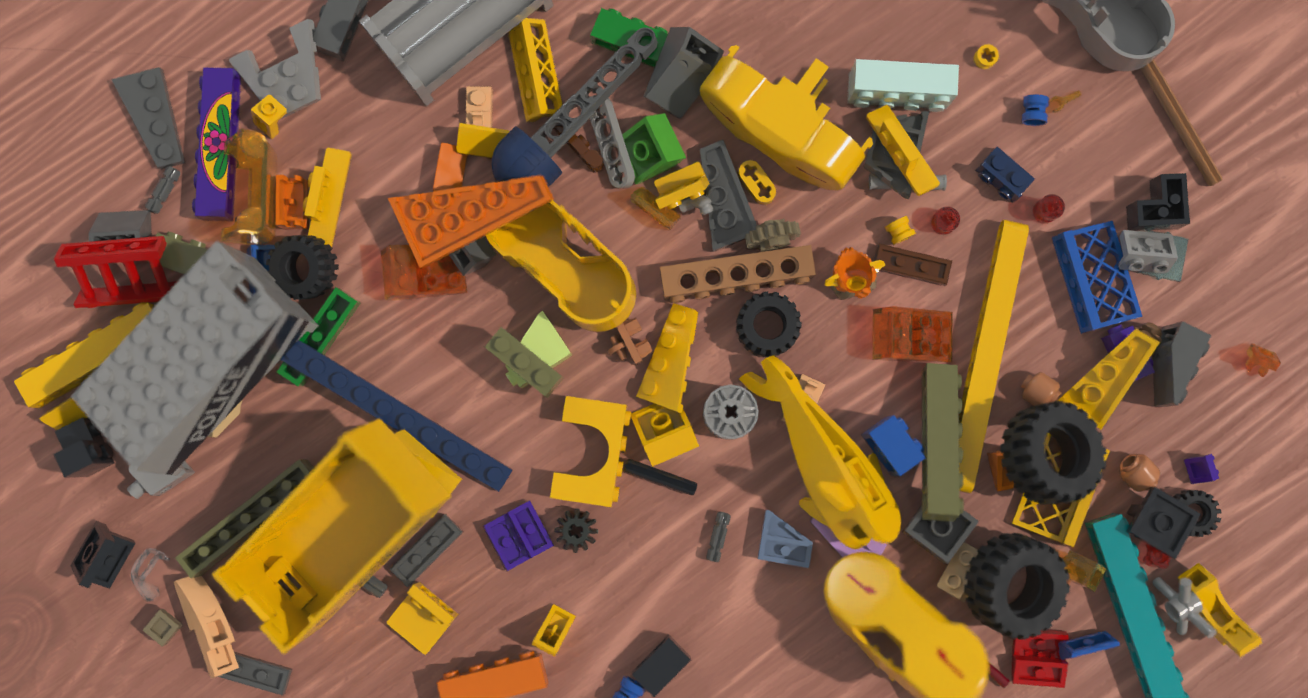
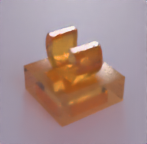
[1245,343,1281,377]

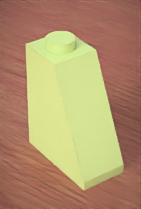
[506,311,572,388]

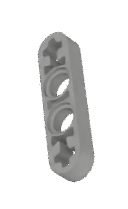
[590,95,635,188]

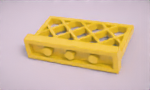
[1011,433,1110,547]

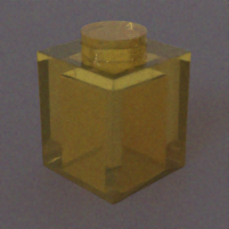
[1063,550,1106,592]

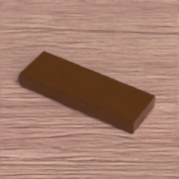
[874,244,952,286]

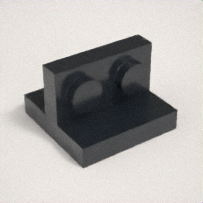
[1126,487,1201,559]
[70,521,136,589]

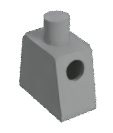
[127,461,195,499]

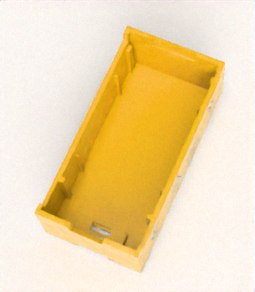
[212,419,452,654]

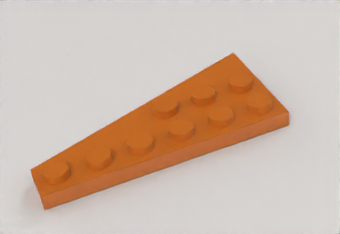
[388,175,554,268]

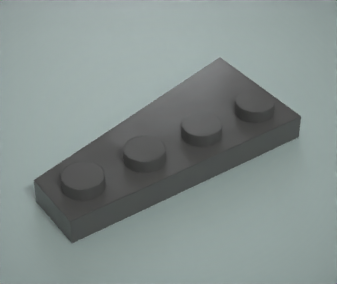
[111,67,185,170]
[700,140,757,252]

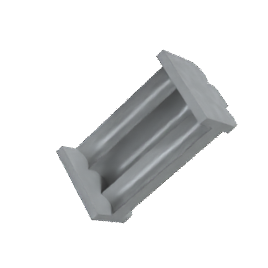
[359,0,554,107]

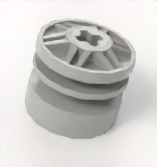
[703,384,759,440]

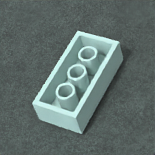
[848,59,959,112]

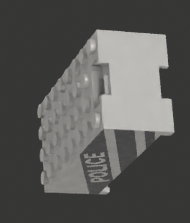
[71,241,319,476]

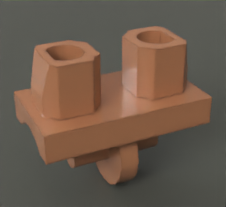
[608,318,653,365]

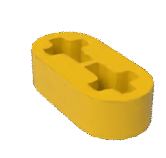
[738,160,776,205]

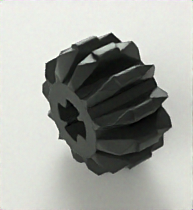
[554,509,598,553]

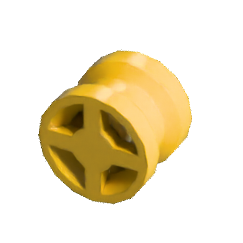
[884,216,916,245]

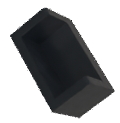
[632,634,691,697]

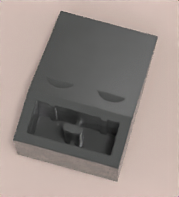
[643,27,724,119]
[1152,321,1211,407]

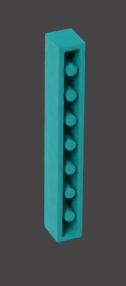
[1084,513,1190,698]

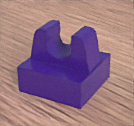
[1184,454,1219,484]

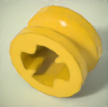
[974,44,999,69]

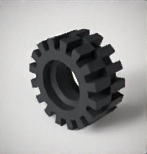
[1173,490,1222,537]

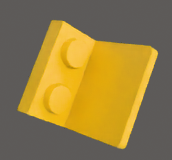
[387,582,459,655]

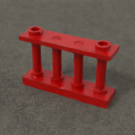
[54,236,179,308]

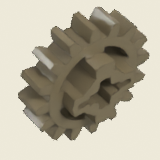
[745,219,801,252]

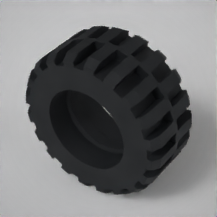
[1000,401,1107,505]
[964,532,1070,640]

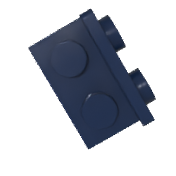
[975,146,1035,203]

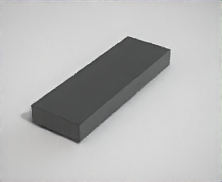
[390,514,463,587]
[217,652,292,695]

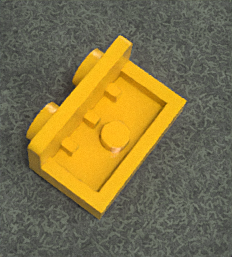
[654,161,710,210]

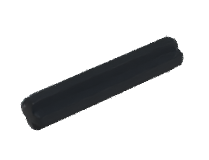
[624,459,697,495]

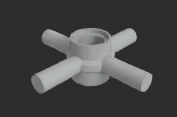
[1152,577,1216,638]

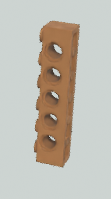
[660,245,816,303]

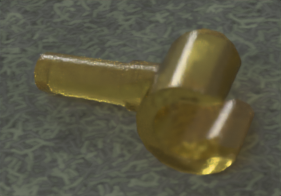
[1049,90,1082,113]

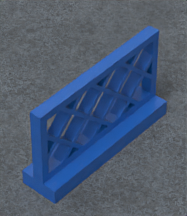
[1052,220,1143,333]

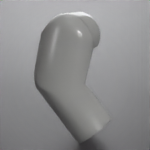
[679,195,713,215]

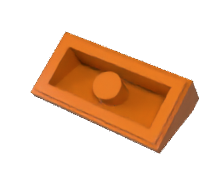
[433,142,468,191]

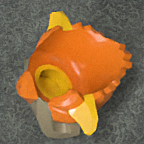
[824,247,885,300]

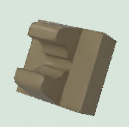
[143,609,182,647]

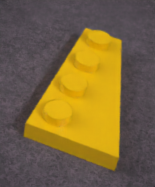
[636,303,698,414]
[1057,329,1160,430]

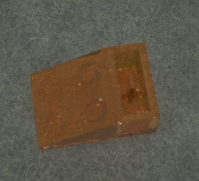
[381,244,467,301]
[872,306,953,362]

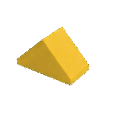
[532,604,576,657]

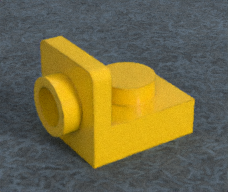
[251,95,287,139]

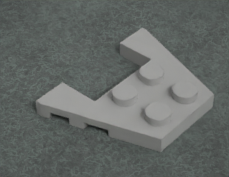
[229,19,321,120]

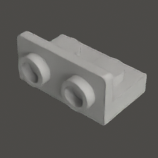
[1118,230,1178,274]

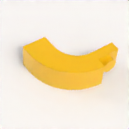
[1178,563,1262,658]

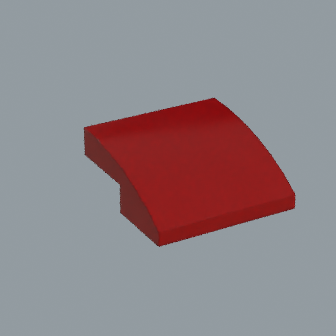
[1012,630,1069,688]

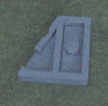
[757,510,813,568]

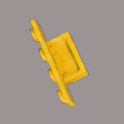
[866,105,940,196]
[303,148,351,247]

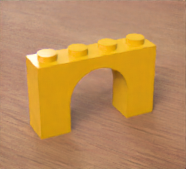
[550,396,631,507]

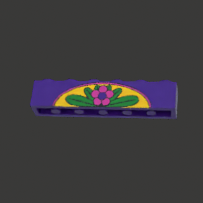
[192,67,241,221]

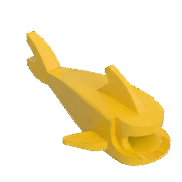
[738,356,901,549]

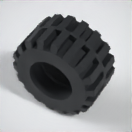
[266,235,339,300]
[736,291,802,358]

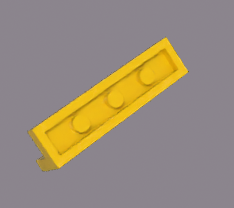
[508,18,562,122]

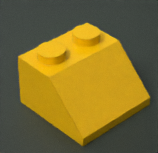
[631,404,699,467]

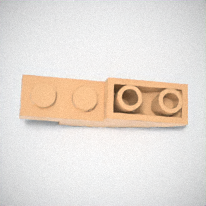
[174,576,239,679]

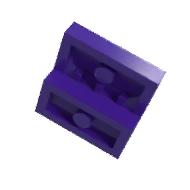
[482,501,554,572]

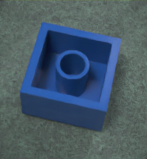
[861,415,925,476]

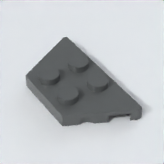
[864,111,929,199]

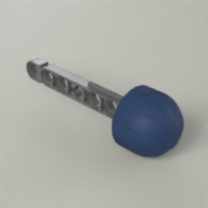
[491,28,658,187]

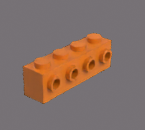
[437,650,549,698]

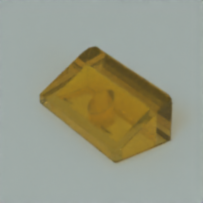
[631,187,681,231]

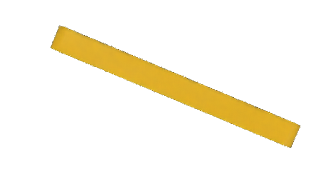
[958,219,1029,494]

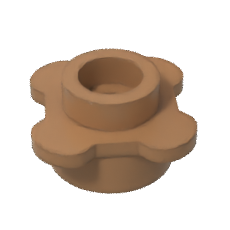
[1135,322,1162,345]

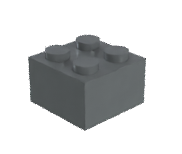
[902,505,979,564]

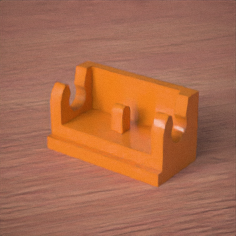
[276,175,309,230]

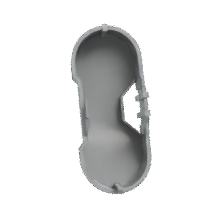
[1041,0,1175,71]

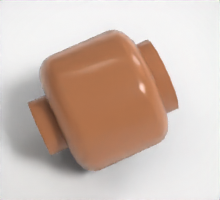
[1021,372,1062,406]
[1120,454,1160,492]

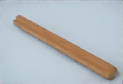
[1140,59,1223,186]

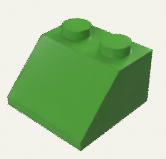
[622,113,686,185]

